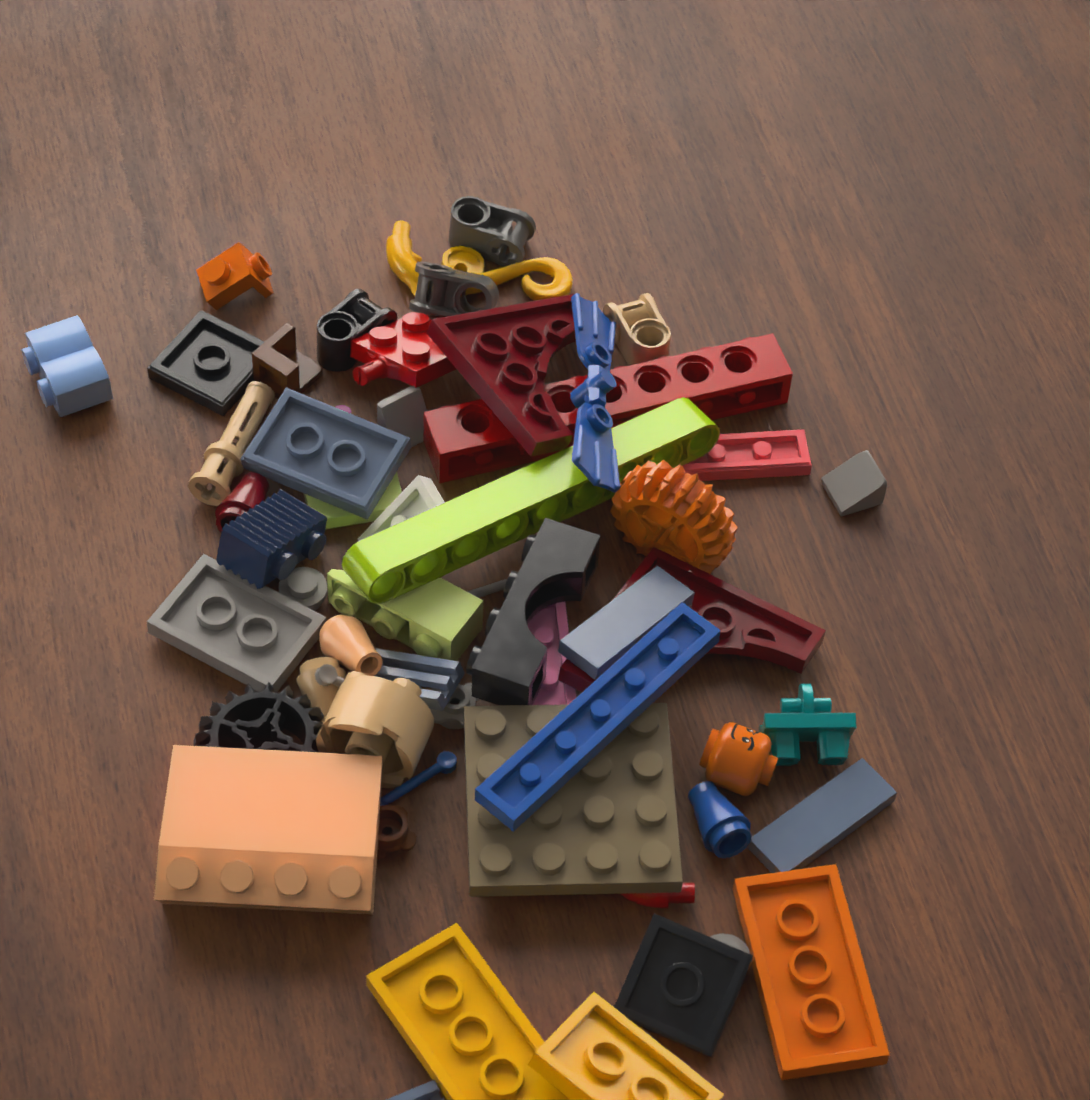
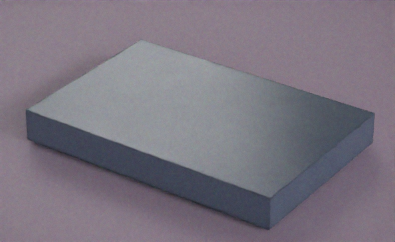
[241,388,412,520]

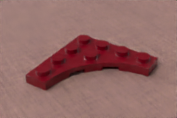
[427,294,576,457]
[558,547,826,692]

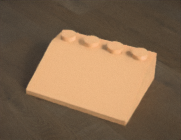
[154,745,383,915]

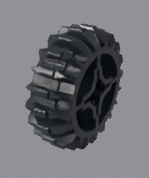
[193,682,329,753]

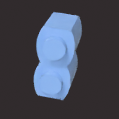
[21,315,113,417]

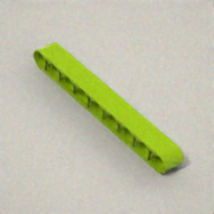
[341,397,720,604]

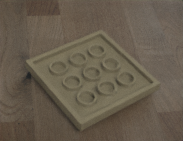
[464,703,683,897]

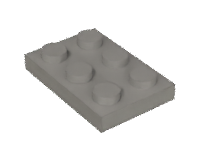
[147,554,327,693]

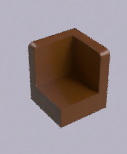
[252,323,323,399]

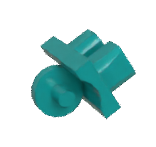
[758,684,857,766]

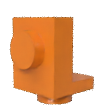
[196,242,274,310]

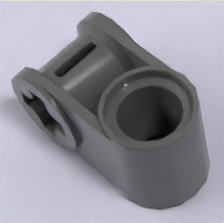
[448,196,536,267]
[409,262,499,316]

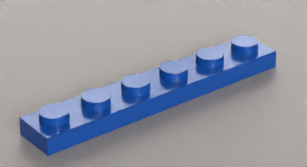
[475,602,721,832]

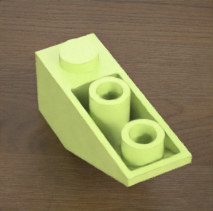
[327,569,483,661]

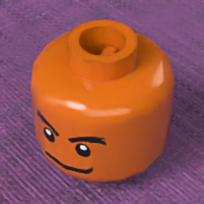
[699,722,778,796]

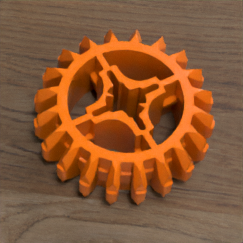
[610,460,738,574]

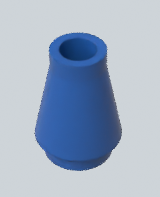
[688,781,752,858]

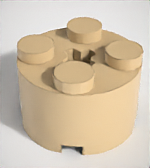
[316,671,434,788]

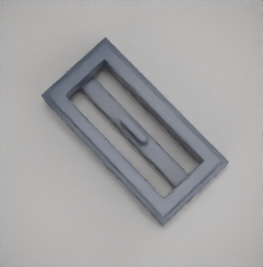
[375,648,465,711]

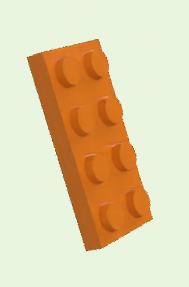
[732,864,890,1080]

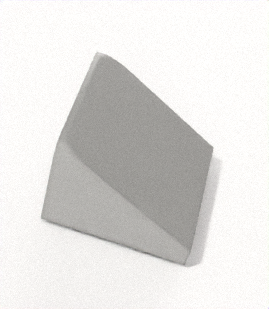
[377,386,427,447]
[821,450,887,517]

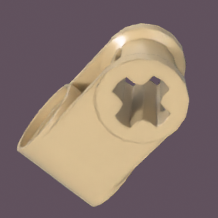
[603,293,671,366]

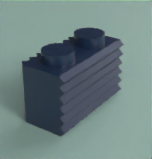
[216,489,327,589]

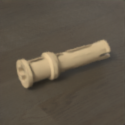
[188,381,275,506]

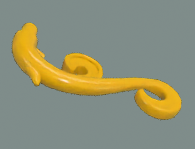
[386,221,573,301]

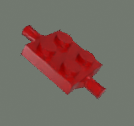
[351,312,456,388]

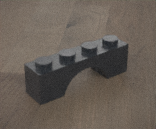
[466,518,600,706]

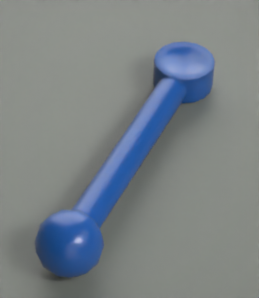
[380,751,457,806]

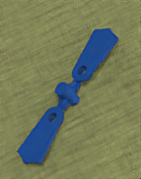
[570,293,620,493]

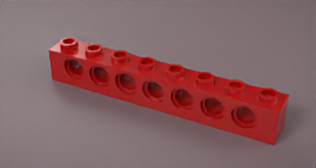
[423,333,793,483]

